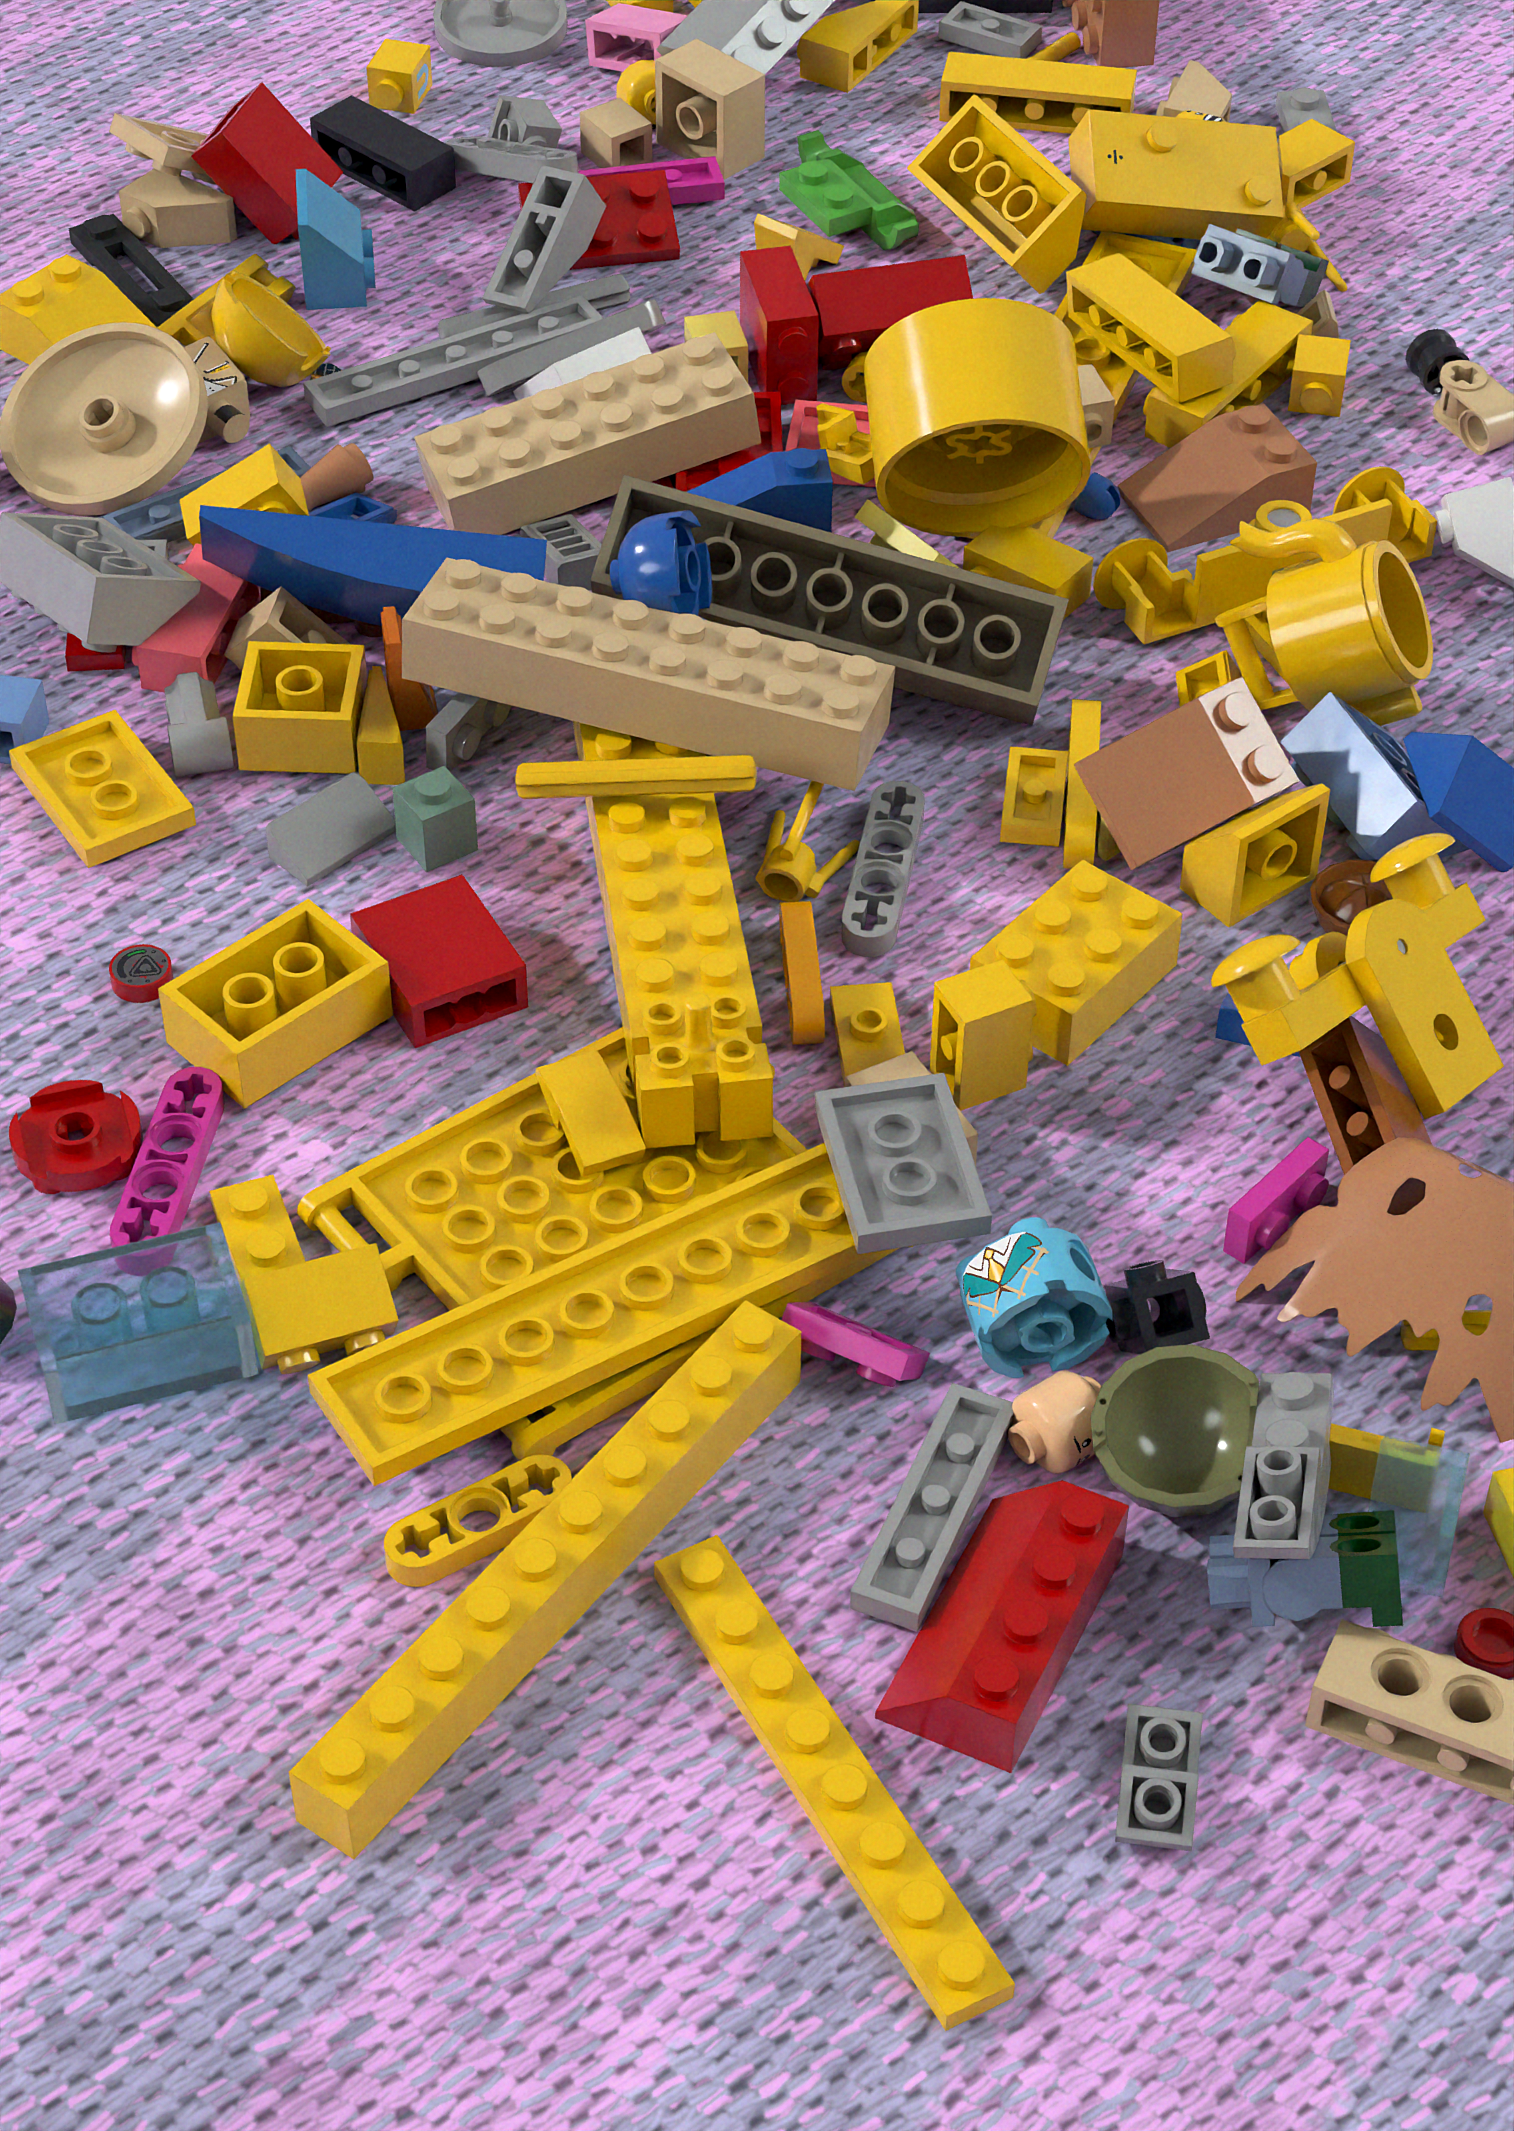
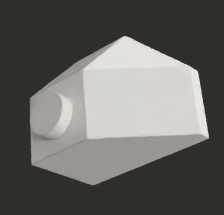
[1434,477,1514,588]

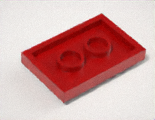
[518,170,680,270]

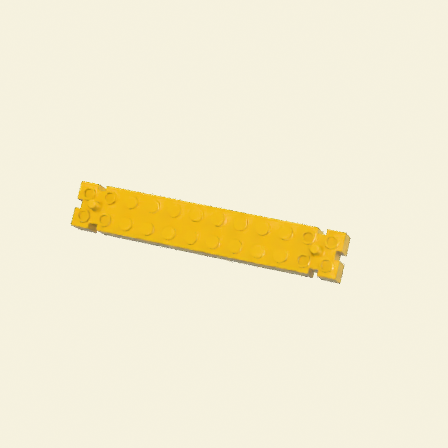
[573,721,773,1149]

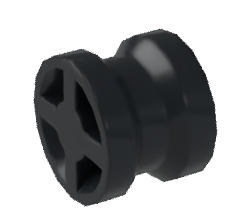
[1405,329,1469,395]

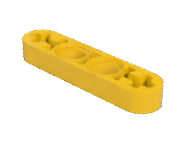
[1063,699,1101,869]

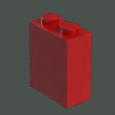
[191,82,343,244]
[740,245,819,405]
[350,874,529,1049]

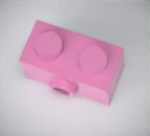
[585,3,688,72]

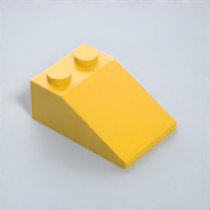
[0,254,157,365]

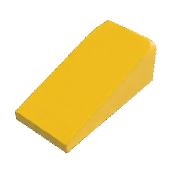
[357,666,405,785]

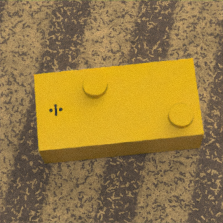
[1068,109,1284,240]

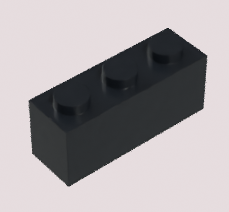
[310,95,456,212]

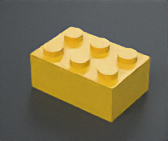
[970,860,1183,1066]
[158,899,393,1109]

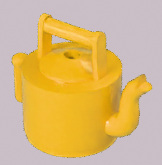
[1215,518,1433,726]

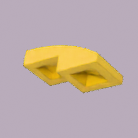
[535,1050,646,1177]

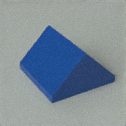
[1403,732,1514,872]

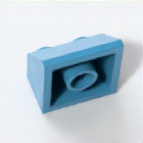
[296,169,376,310]

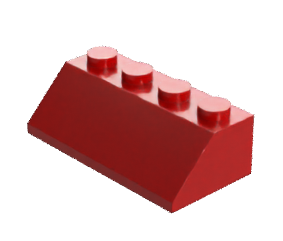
[875,1480,1129,1773]

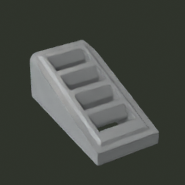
[520,514,602,590]

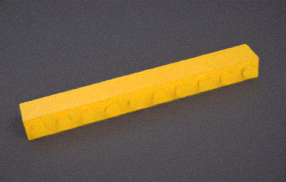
[289,1300,801,1860]

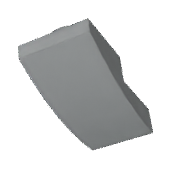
[1115,1703,1203,1851]

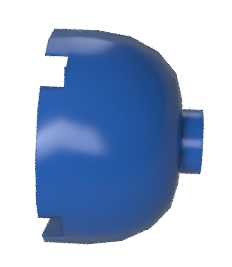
[610,510,712,620]

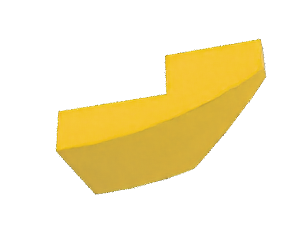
[816,403,875,485]

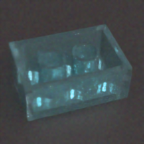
[17,1222,258,1425]

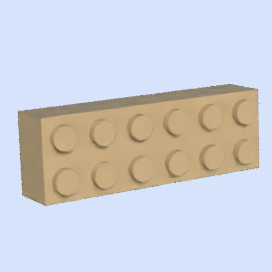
[414,332,761,535]

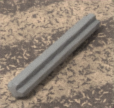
[438,274,630,339]

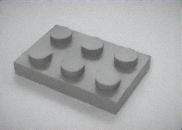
[815,1073,992,1254]

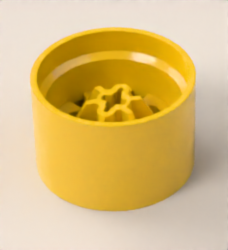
[864,298,1091,537]

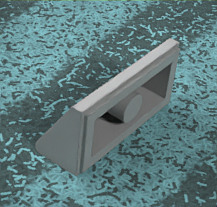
[266,772,396,887]

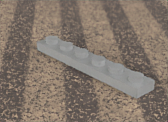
[303,295,603,427]

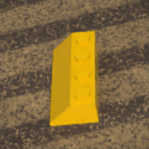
[907,94,1087,294]

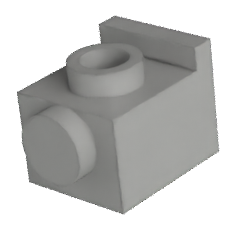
[487,95,562,149]

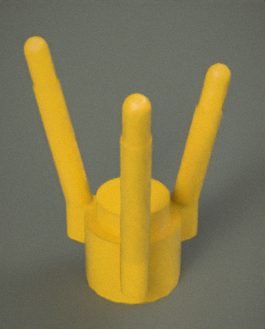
[1266,201,1348,292]
[755,780,860,902]

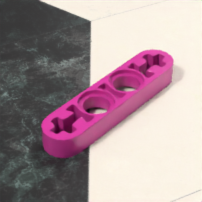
[109,1067,225,1271]

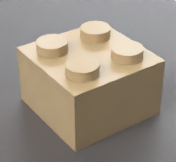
[655,38,765,180]

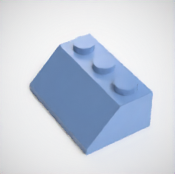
[1280,692,1470,861]

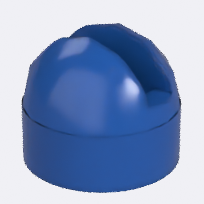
[1074,472,1121,520]

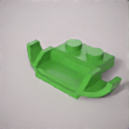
[779,130,919,250]

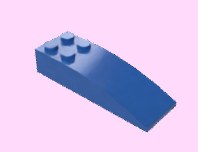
[199,505,547,626]

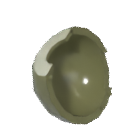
[1090,1344,1259,1517]

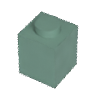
[392,766,478,872]

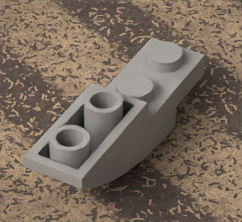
[1233,1372,1334,1559]

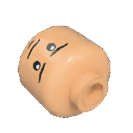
[1008,1370,1101,1474]

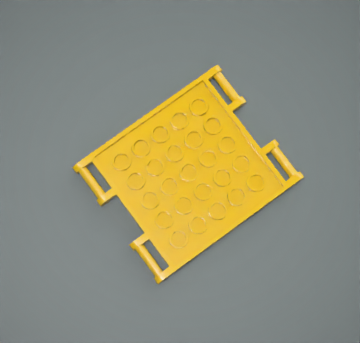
[297,1027,913,1461]

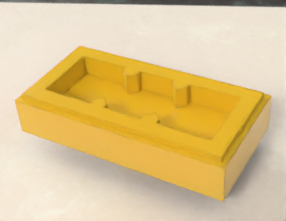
[830,982,905,1087]

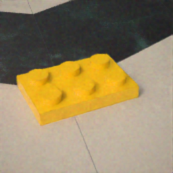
[9,710,196,868]

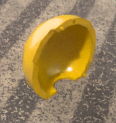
[212,270,331,387]

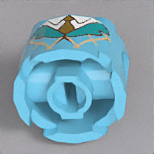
[956,1217,1113,1378]

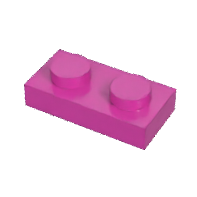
[1223,1137,1329,1264]
[781,1302,930,1387]

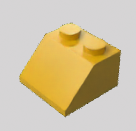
[1180,783,1330,927]

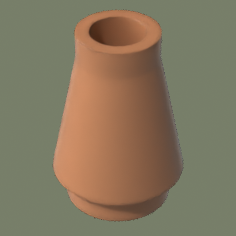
[300,443,374,511]

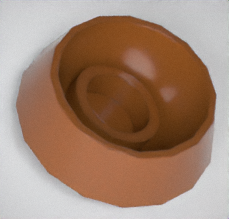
[1310,860,1393,936]

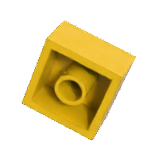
[232,641,368,774]

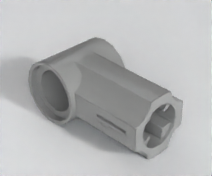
[164,672,234,777]

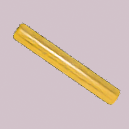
[515,755,757,799]

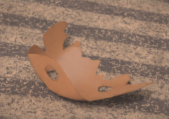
[1236,1137,1514,1443]

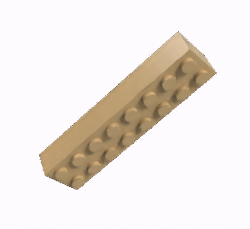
[402,557,895,791]

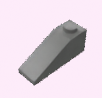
[482,165,606,314]

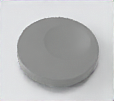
[433,0,568,67]

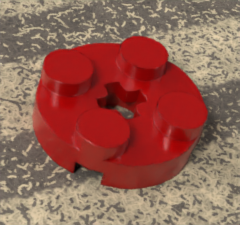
[9,1080,143,1194]

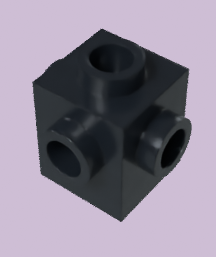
[1104,1260,1210,1355]

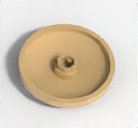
[0,322,208,516]

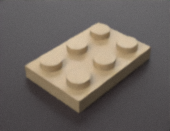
[109,113,217,185]

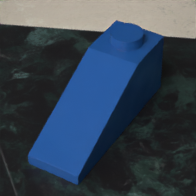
[687,448,833,533]

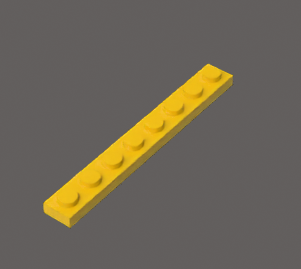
[654,1535,1015,2031]

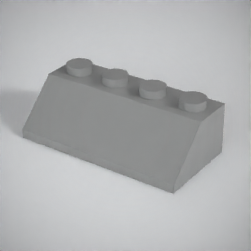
[656,0,835,74]
[0,512,201,652]

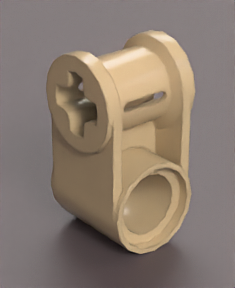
[1432,360,1514,455]

